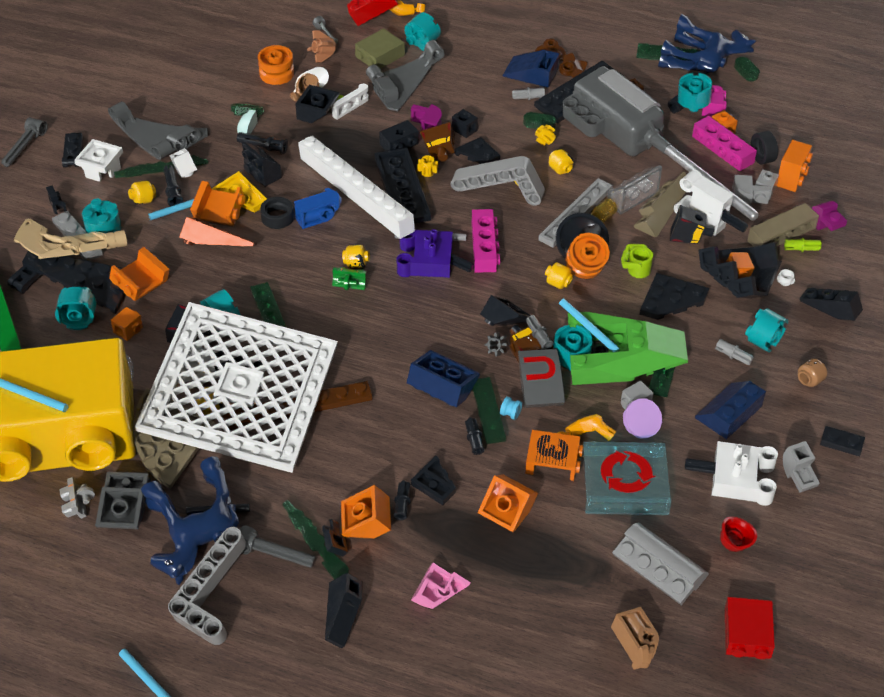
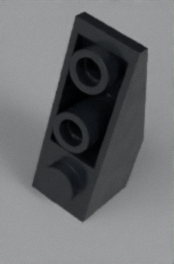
[799,288,863,321]
[325,573,363,648]

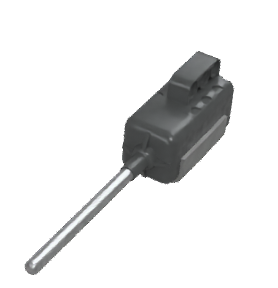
[563,66,759,220]

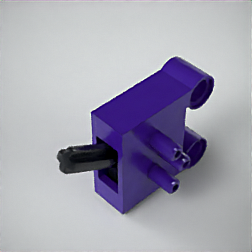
[396,229,474,278]

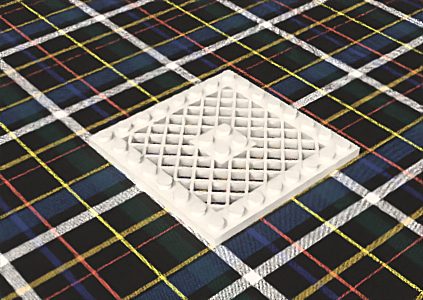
[135,302,338,473]

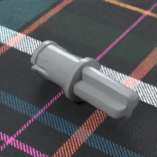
[512,87,545,100]
[715,339,754,365]

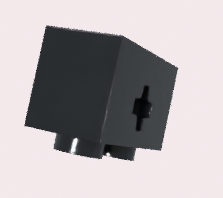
[379,120,419,151]

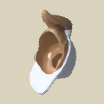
[290,67,329,101]

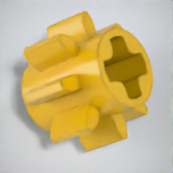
[535,124,556,146]
[417,155,438,177]

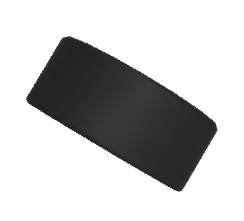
[751,131,778,165]
[260,197,294,229]

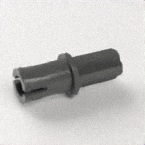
[526,315,553,350]

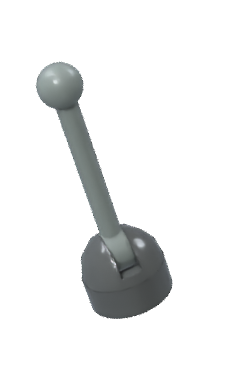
[312,16,338,44]

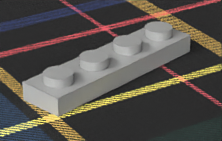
[52,211,103,261]

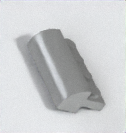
[612,523,709,606]

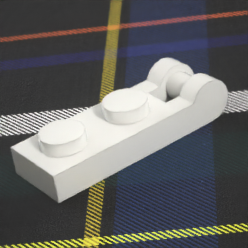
[332,83,369,120]

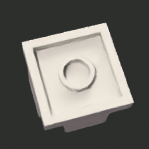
[75,139,123,182]

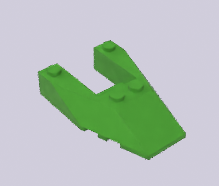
[568,312,688,385]

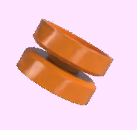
[258,45,294,85]
[565,233,610,279]

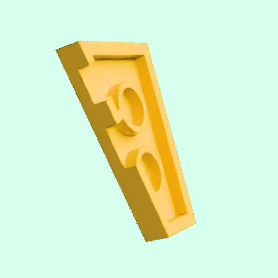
[212,171,267,213]

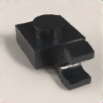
[46,185,67,215]
[322,519,348,557]

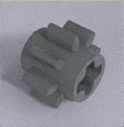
[485,332,510,356]

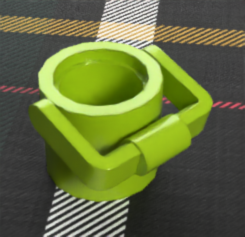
[621,244,653,278]

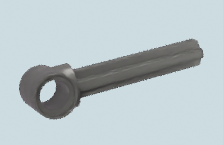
[1,117,47,167]
[233,526,315,568]

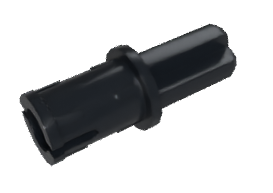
[465,417,485,455]
[394,480,411,520]

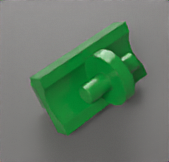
[332,267,366,290]

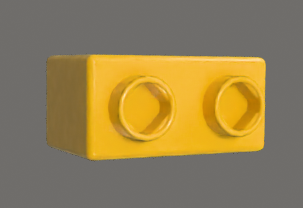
[0,338,136,482]

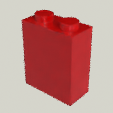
[725,597,775,660]

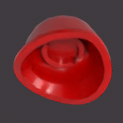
[720,517,758,552]

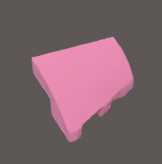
[411,563,471,609]

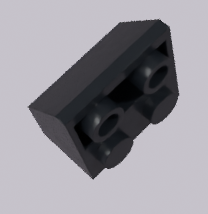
[242,142,282,187]

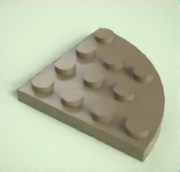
[133,388,215,489]

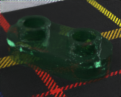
[734,57,760,82]
[231,103,263,117]
[523,112,556,129]

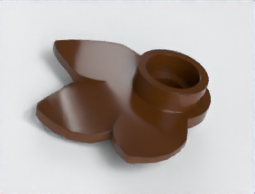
[535,39,566,60]
[559,53,587,78]

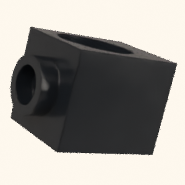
[452,109,478,138]

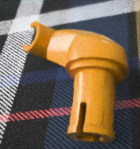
[389,0,425,16]
[557,414,616,441]

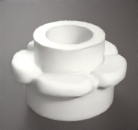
[777,269,795,286]

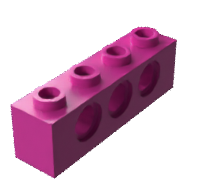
[692,116,757,171]
[471,209,500,273]

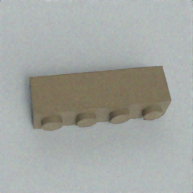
[747,203,819,247]

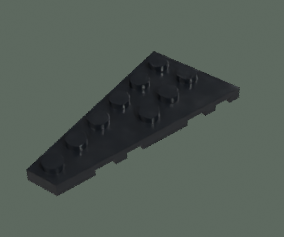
[22,251,125,314]

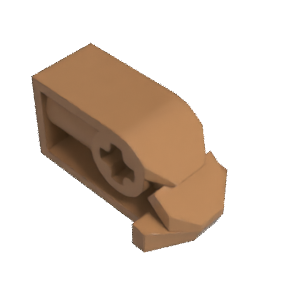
[611,607,659,669]

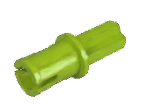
[784,238,822,252]

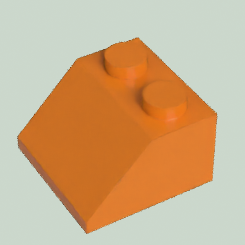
[478,474,538,532]
[341,485,391,538]

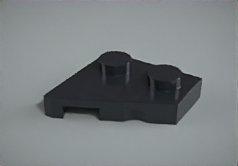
[454,137,500,164]
[411,455,456,506]

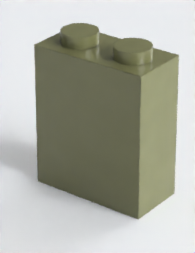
[355,28,405,69]

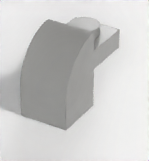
[732,175,771,206]
[783,441,820,493]

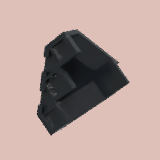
[698,242,782,299]

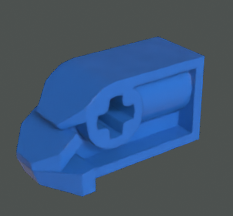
[294,188,342,229]

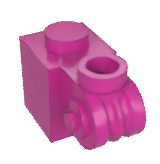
[702,85,726,116]

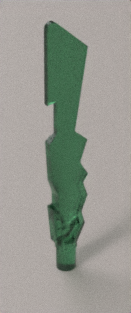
[114,155,208,178]
[282,500,349,580]

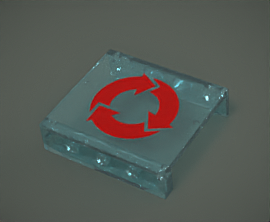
[582,441,671,515]

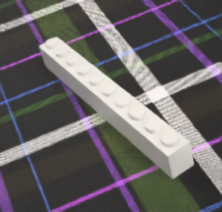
[298,136,415,239]

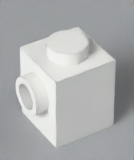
[170,148,197,177]

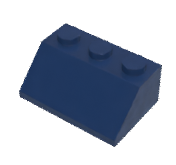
[407,350,480,407]
[695,381,766,440]

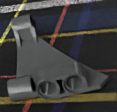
[366,40,445,111]
[108,101,208,160]

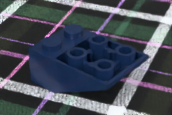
[503,50,560,87]

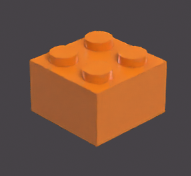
[777,140,813,192]

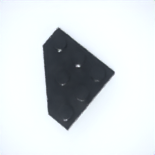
[639,273,710,320]

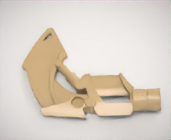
[14,219,127,259]

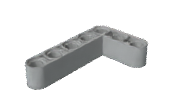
[450,156,545,206]
[168,527,246,645]

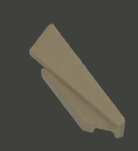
[633,171,687,237]

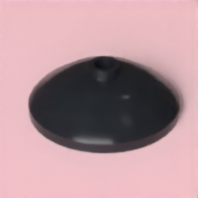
[555,213,609,258]

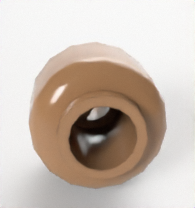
[798,359,827,387]

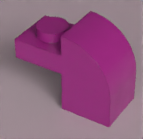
[411,104,442,131]
[811,201,847,231]

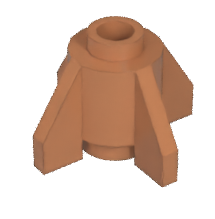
[307,30,336,63]

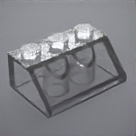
[606,165,662,215]

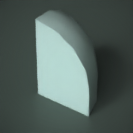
[237,110,258,134]

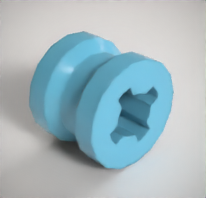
[500,396,522,420]

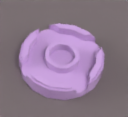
[623,399,662,439]

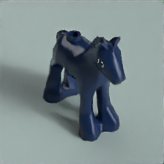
[658,14,756,73]
[141,456,239,585]

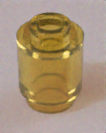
[591,199,617,222]

